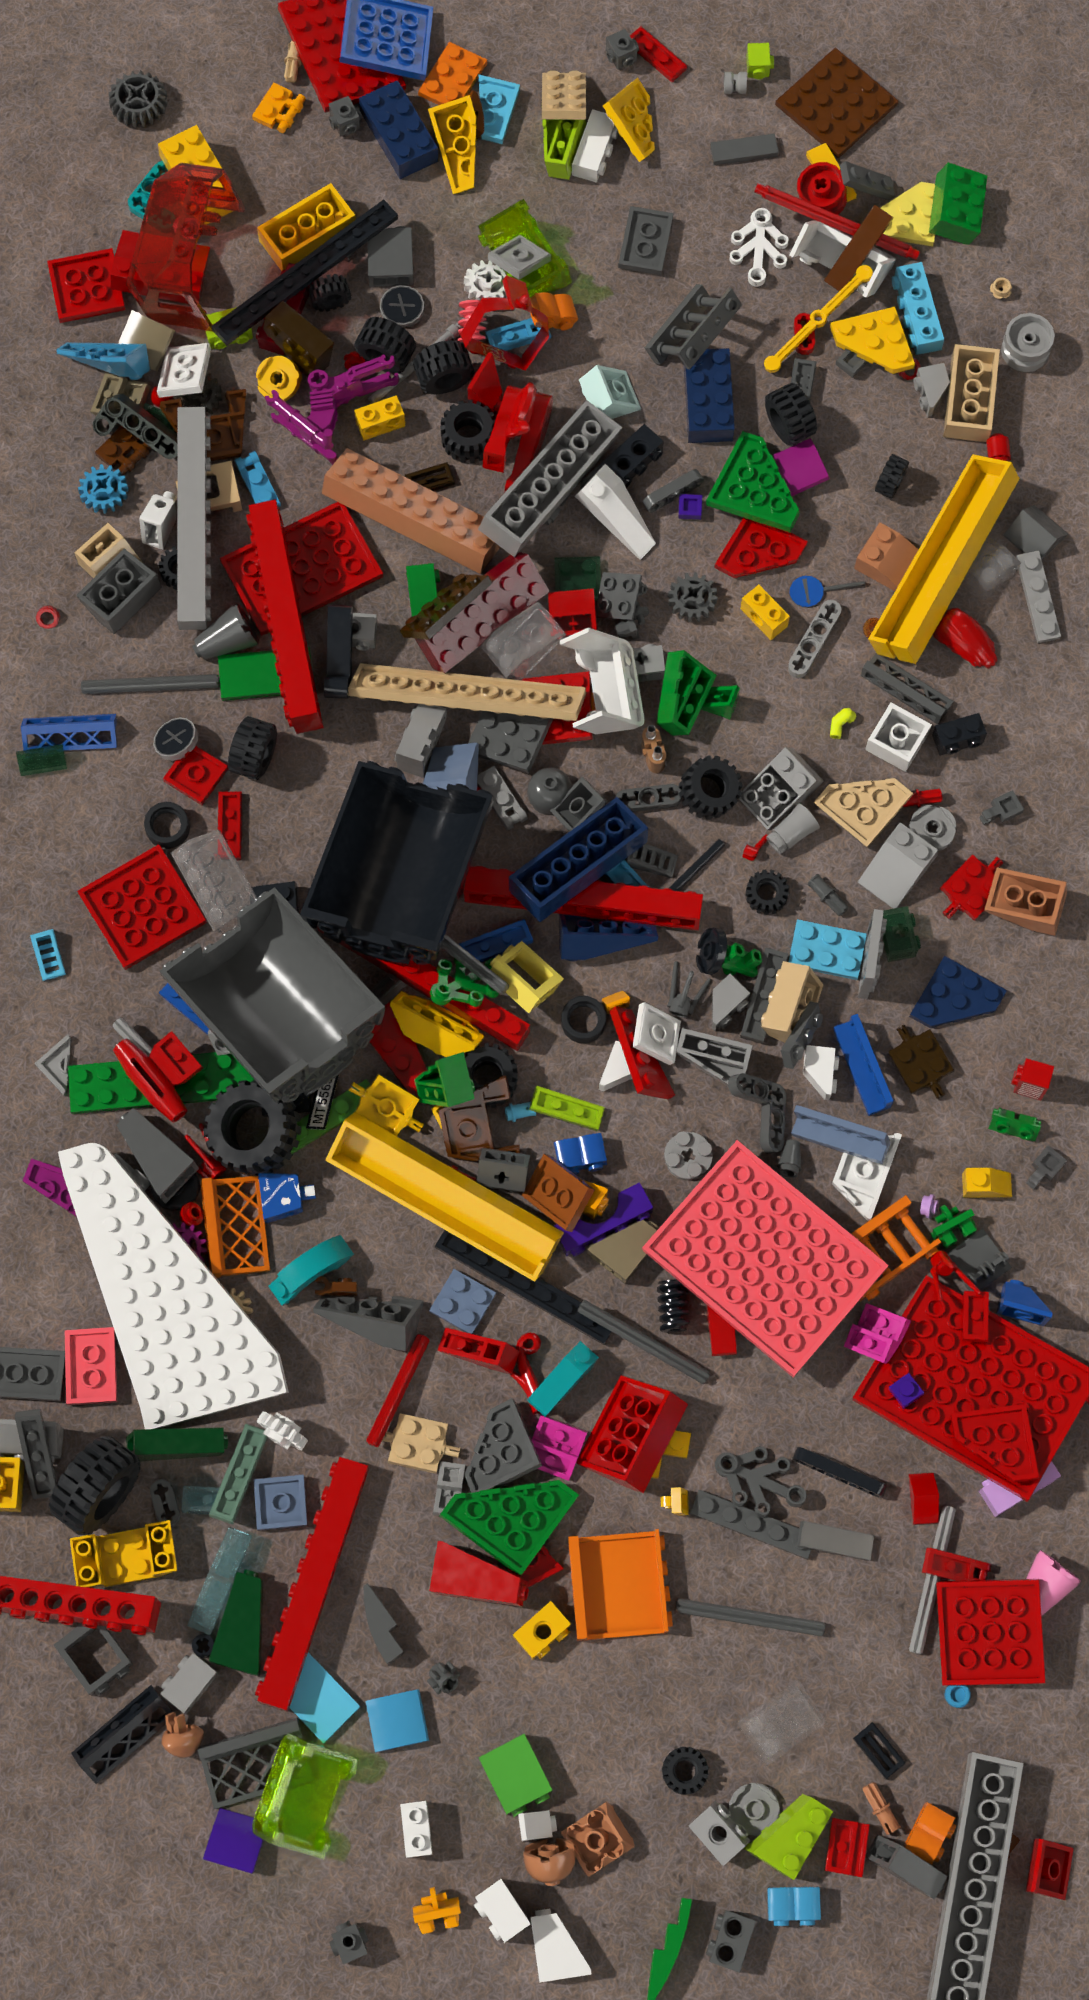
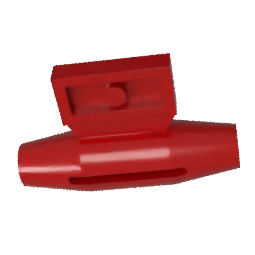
[113,1031,203,1123]

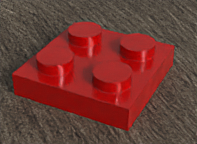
[163,746,229,805]

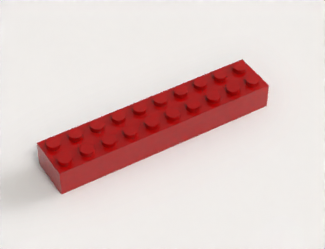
[246,499,324,734]

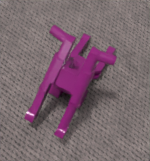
[265,354,400,465]

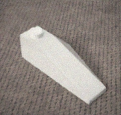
[575,464,656,560]

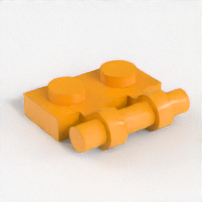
[252,82,306,133]

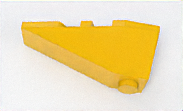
[428,95,476,195]

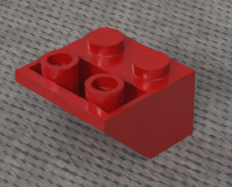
[548,588,598,639]

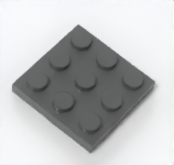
[468,711,554,773]

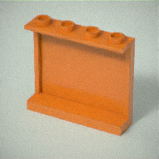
[568,1529,673,1641]

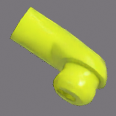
[830,708,856,739]

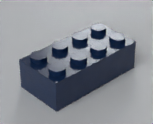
[359,80,439,179]
[684,348,735,443]

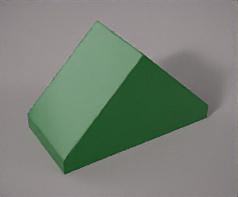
[701,685,740,720]

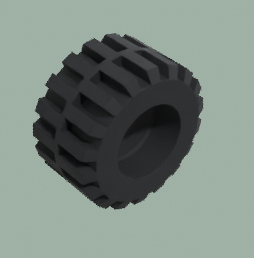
[354,317,417,373]
[413,340,475,395]
[765,382,817,446]
[440,400,495,463]
[228,716,277,780]
[679,756,743,820]
[465,1043,518,1108]

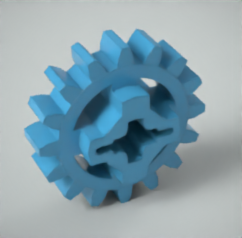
[78,464,129,514]

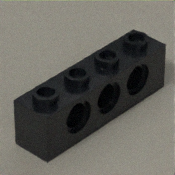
[580,424,664,490]

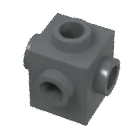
[606,29,639,70]
[329,96,362,137]
[329,1921,369,1965]

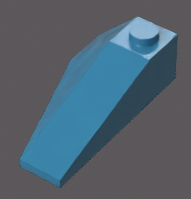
[56,342,150,380]

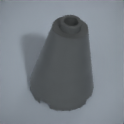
[192,603,259,660]

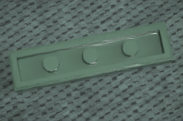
[209,1424,268,1525]

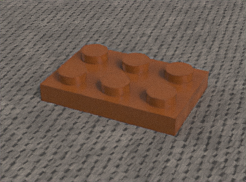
[521,1154,595,1232]

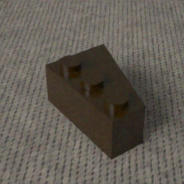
[263,301,334,378]

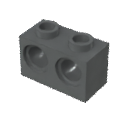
[706,1910,756,1973]

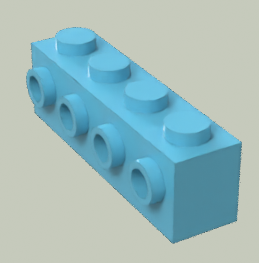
[892,262,944,355]

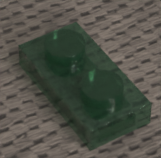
[16,744,67,776]

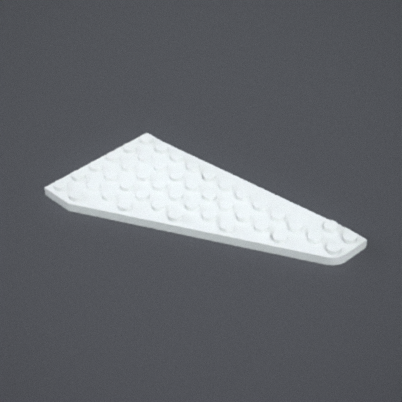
[58,1143,289,1429]

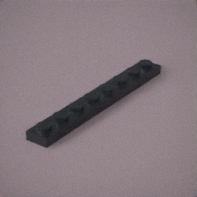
[435,1230,612,1345]

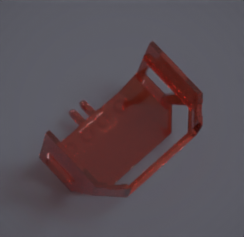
[126,163,245,332]

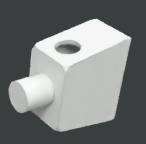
[139,491,177,550]

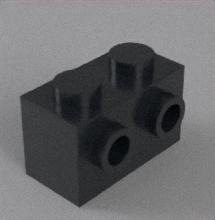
[932,713,987,756]

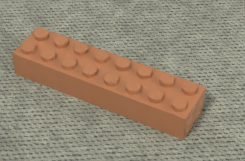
[322,448,500,574]

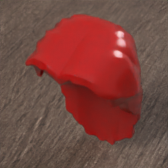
[933,608,997,669]

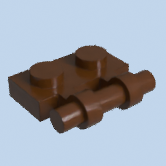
[95,426,151,476]

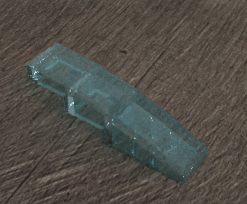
[187,1527,253,1635]

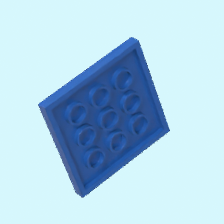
[339,0,433,81]

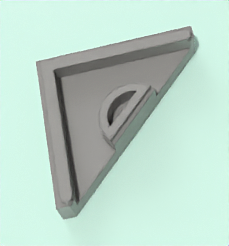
[34,1034,71,1096]

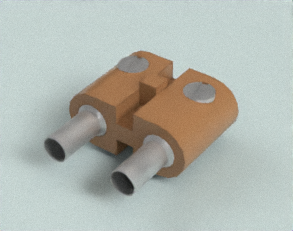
[641,725,666,773]

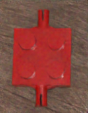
[940,854,1003,920]

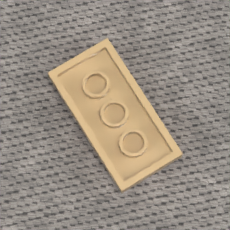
[542,71,586,120]

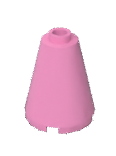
[1026,1550,1081,1616]

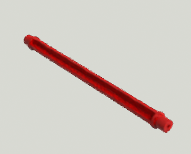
[754,183,920,260]

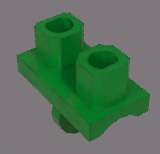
[722,943,762,978]
[931,1205,977,1249]

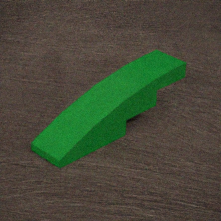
[647,1898,692,2000]

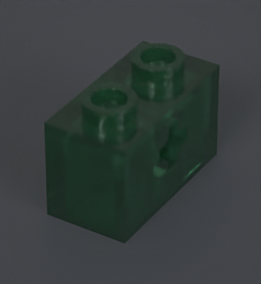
[883,906,921,962]

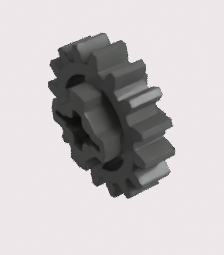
[668,572,718,622]

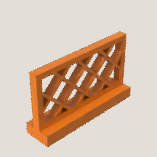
[200,1176,270,1278]

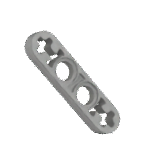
[788,600,841,678]

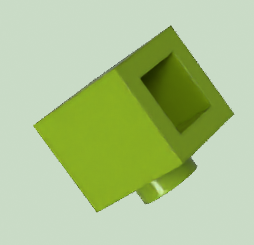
[746,43,774,79]

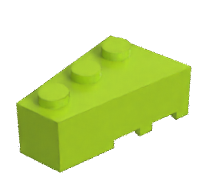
[542,119,587,180]
[743,1794,833,1880]

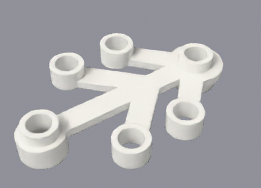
[729,208,789,287]

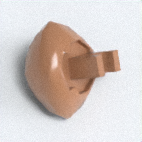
[162,1712,204,1758]

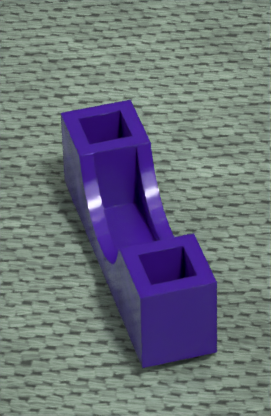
[553,1182,653,1257]

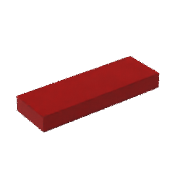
[630,26,687,82]
[217,791,242,860]

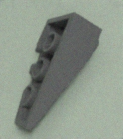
[313,1295,423,1351]

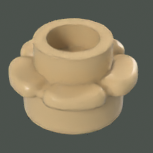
[990,278,1012,299]

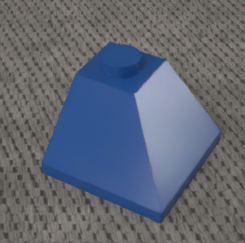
[996,1280,1053,1326]

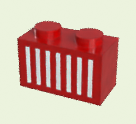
[1011,1058,1054,1101]

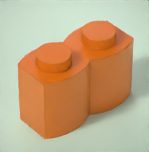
[530,292,578,331]
[903,1802,956,1865]

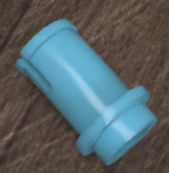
[505,1101,536,1122]

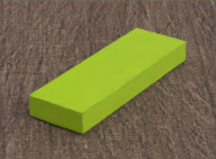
[529,1086,605,1131]

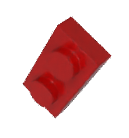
[962,1291,989,1342]

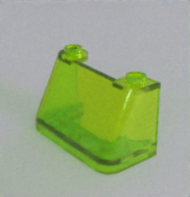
[478,199,572,298]
[252,1734,359,1859]

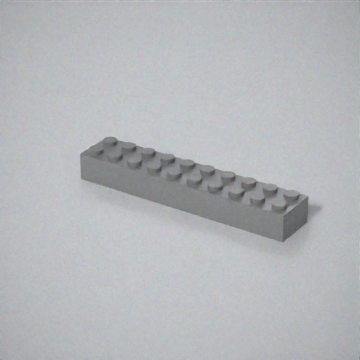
[927,1752,1024,2000]

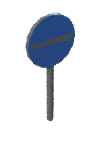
[790,576,866,608]

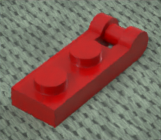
[922,1548,992,1581]

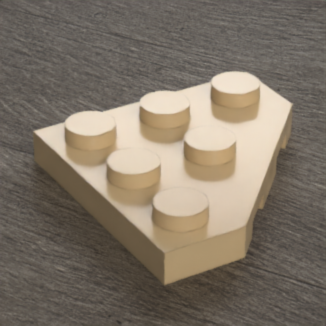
[814,778,913,848]

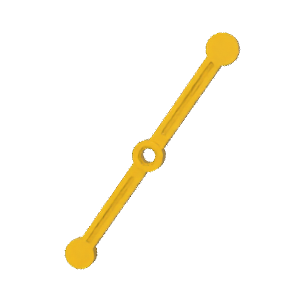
[764,265,873,373]

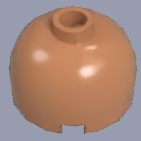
[523,1838,575,1886]

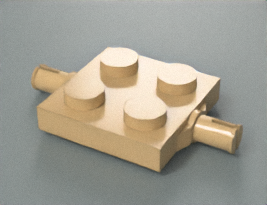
[382,1413,461,1474]

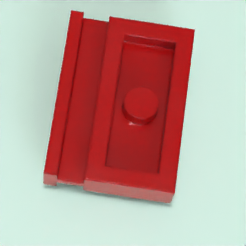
[824,1818,870,1877]

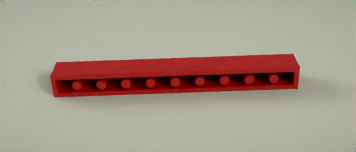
[464,866,703,931]
[317,926,530,1052]
[255,1457,369,1712]

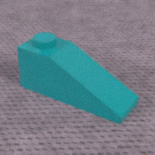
[527,1341,599,1417]

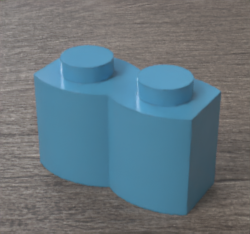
[767,1887,821,1926]

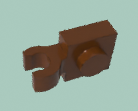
[315,1276,358,1297]

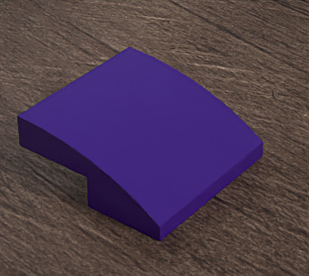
[203,1808,269,1874]

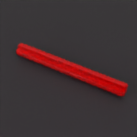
[366,1334,430,1447]

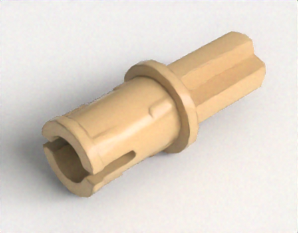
[284,41,302,83]

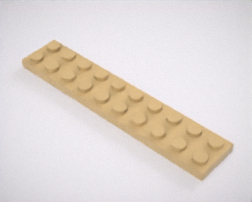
[348,663,586,721]

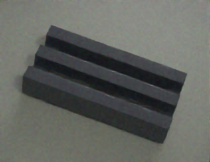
[853,1722,906,1780]

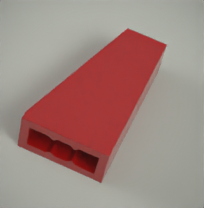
[429,1541,529,1607]

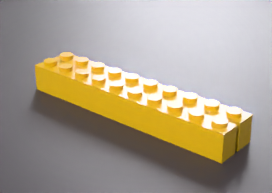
[868,454,1020,664]
[325,1112,564,1282]

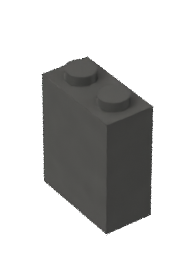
[367,226,414,287]

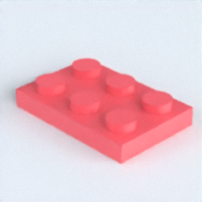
[65,1327,117,1405]

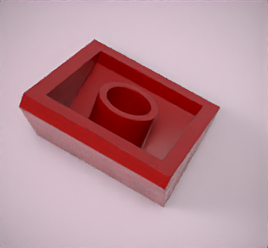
[1025,1839,1074,1900]

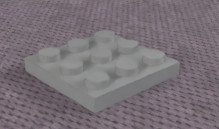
[858,909,887,999]

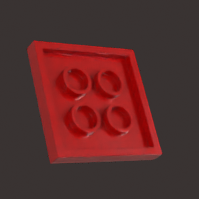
[47,248,125,323]
[522,671,593,745]

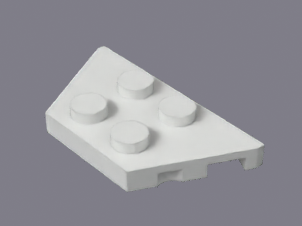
[832,1133,902,1221]

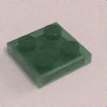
[554,556,601,602]

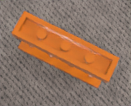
[851,1195,941,1302]

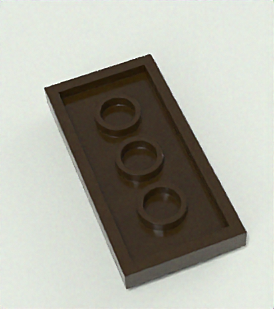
[400,574,492,640]

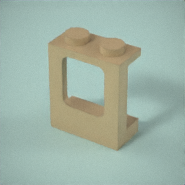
[175,461,242,512]

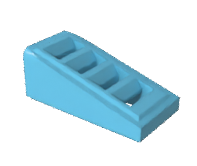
[30,929,66,981]

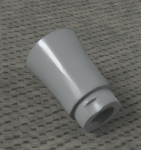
[766,803,820,854]

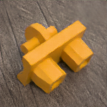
[412,1887,461,1934]

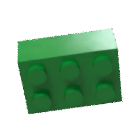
[929,162,988,245]

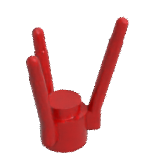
[185,1123,226,1180]
[930,1251,981,1302]

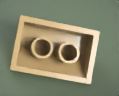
[761,961,823,1043]

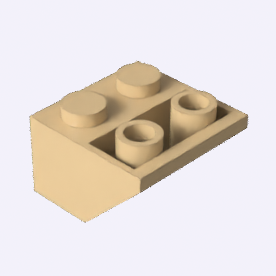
[74,523,143,578]

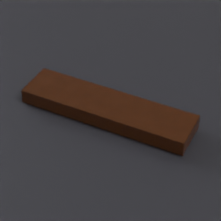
[824,205,894,291]

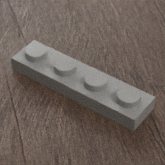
[1016,551,1061,643]

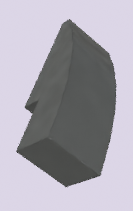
[363,1583,404,1665]

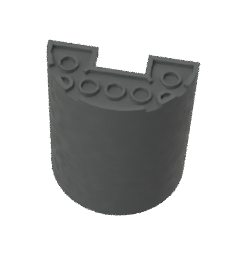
[160,887,385,1103]

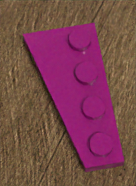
[23,1158,77,1217]

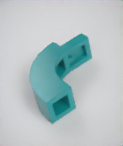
[268,1235,354,1306]

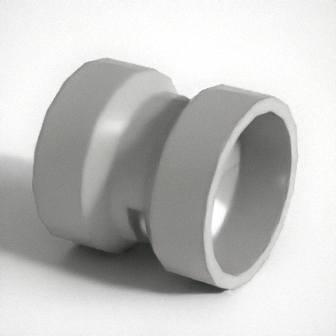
[724,72,747,94]

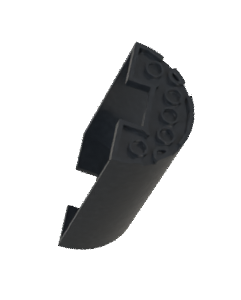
[300,761,494,965]

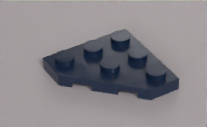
[909,956,1007,1028]

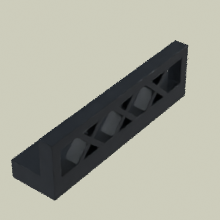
[71,1685,173,1784]

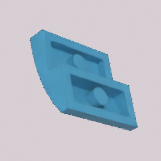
[366,1689,429,1752]

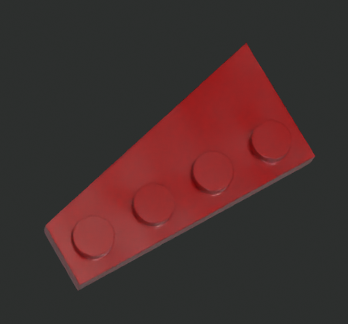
[610,1006,675,1100]

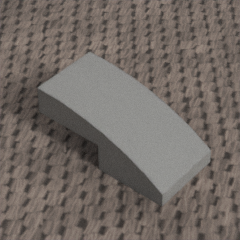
[433,1461,465,1516]

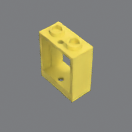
[490,941,564,1013]

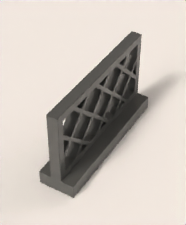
[197,1717,314,1809]

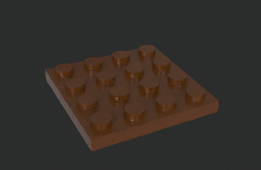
[775,48,898,159]

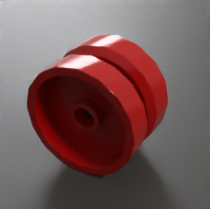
[797,162,848,215]

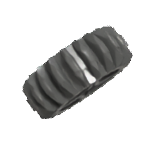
[109,70,168,129]

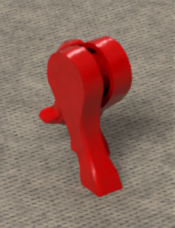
[483,382,553,493]

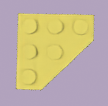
[880,182,935,246]

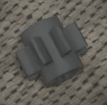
[427,1661,460,1694]

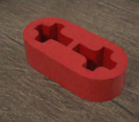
[793,313,815,355]

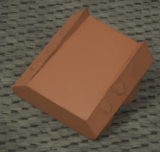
[561,1802,634,1877]

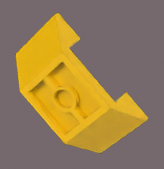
[70,1520,178,1588]

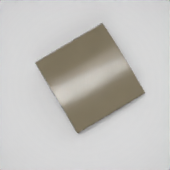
[118,311,175,372]
[90,373,151,424]

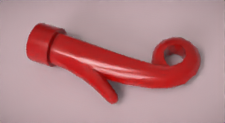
[510,1332,541,1414]

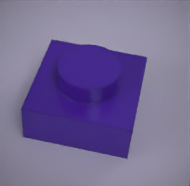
[678,494,702,520]
[889,1373,924,1409]

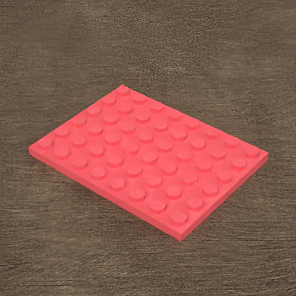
[642,1140,889,1378]

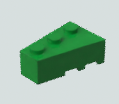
[406,563,440,616]
[656,650,717,736]
[414,1052,475,1107]

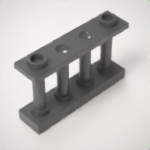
[644,284,742,369]

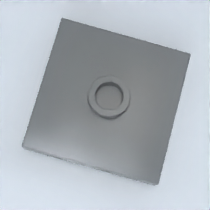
[488,235,551,279]

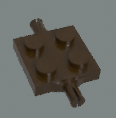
[888,1025,954,1099]

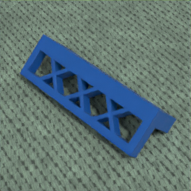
[21,714,117,752]
[833,1014,893,1116]

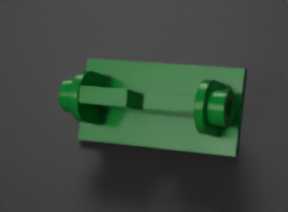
[988,1107,1041,1141]

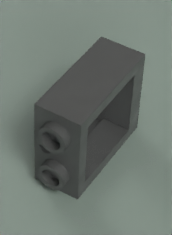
[54,1623,133,1696]

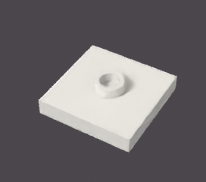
[633,1002,681,1065]

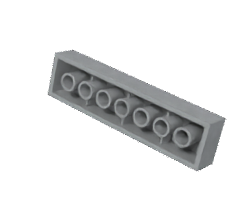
[478,400,623,557]

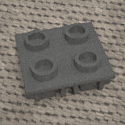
[596,572,647,620]
[948,1228,1012,1291]

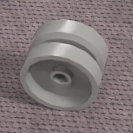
[1001,313,1055,372]

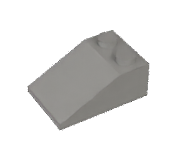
[857,822,938,910]

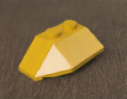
[390,991,484,1057]

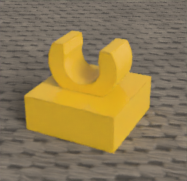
[661,1487,689,1516]

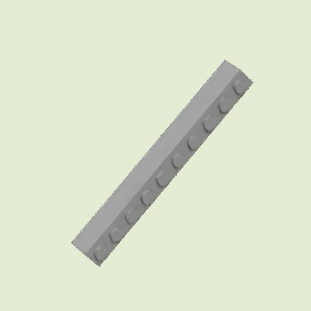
[177,407,211,630]

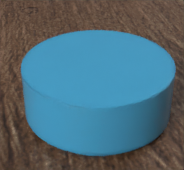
[944,1685,971,1708]

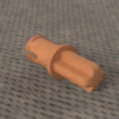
[863,1782,901,1835]

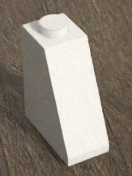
[531,1909,591,1982]

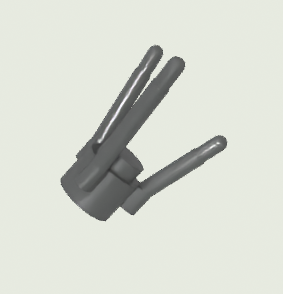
[667,961,711,1018]

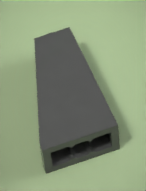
[116,1108,199,1204]

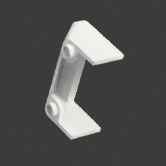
[789,220,896,297]
[560,628,644,734]

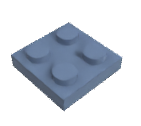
[429,1269,496,1334]
[254,1475,308,1531]

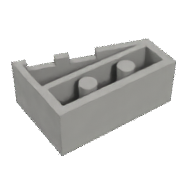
[394,704,447,778]
[676,1028,753,1087]

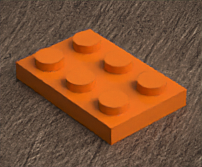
[418,42,487,105]

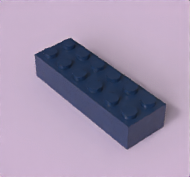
[509,797,648,922]

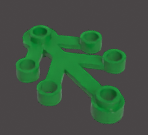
[430,958,499,1007]

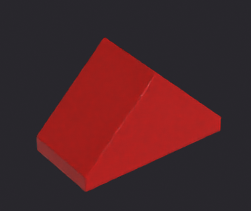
[909,1473,939,1525]

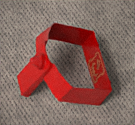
[460,275,549,371]

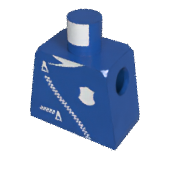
[258,1173,316,1223]

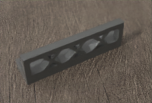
[861,653,954,724]

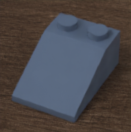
[423,742,479,791]

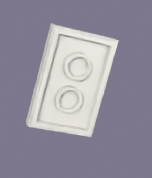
[157,343,211,398]

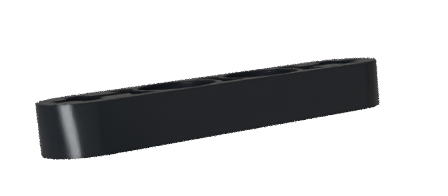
[792,1447,887,1498]

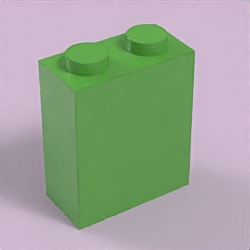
[479,1734,553,1817]

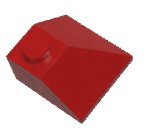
[467,352,502,415]

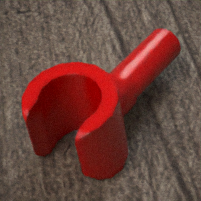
[742,834,768,861]

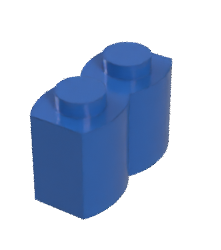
[554,1133,607,1175]

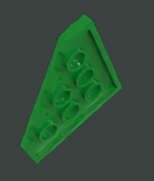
[706,431,799,532]
[439,1480,579,1576]

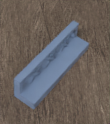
[791,1105,891,1165]

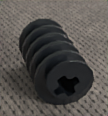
[657,1279,690,1333]

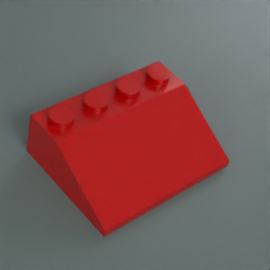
[111,230,210,306]
[576,1375,688,1493]

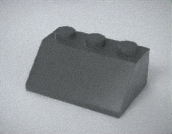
[76,549,162,634]

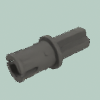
[807,874,848,916]

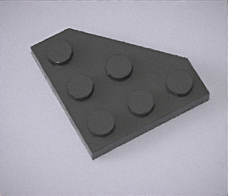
[464,1398,542,1493]

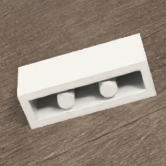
[572,109,619,182]

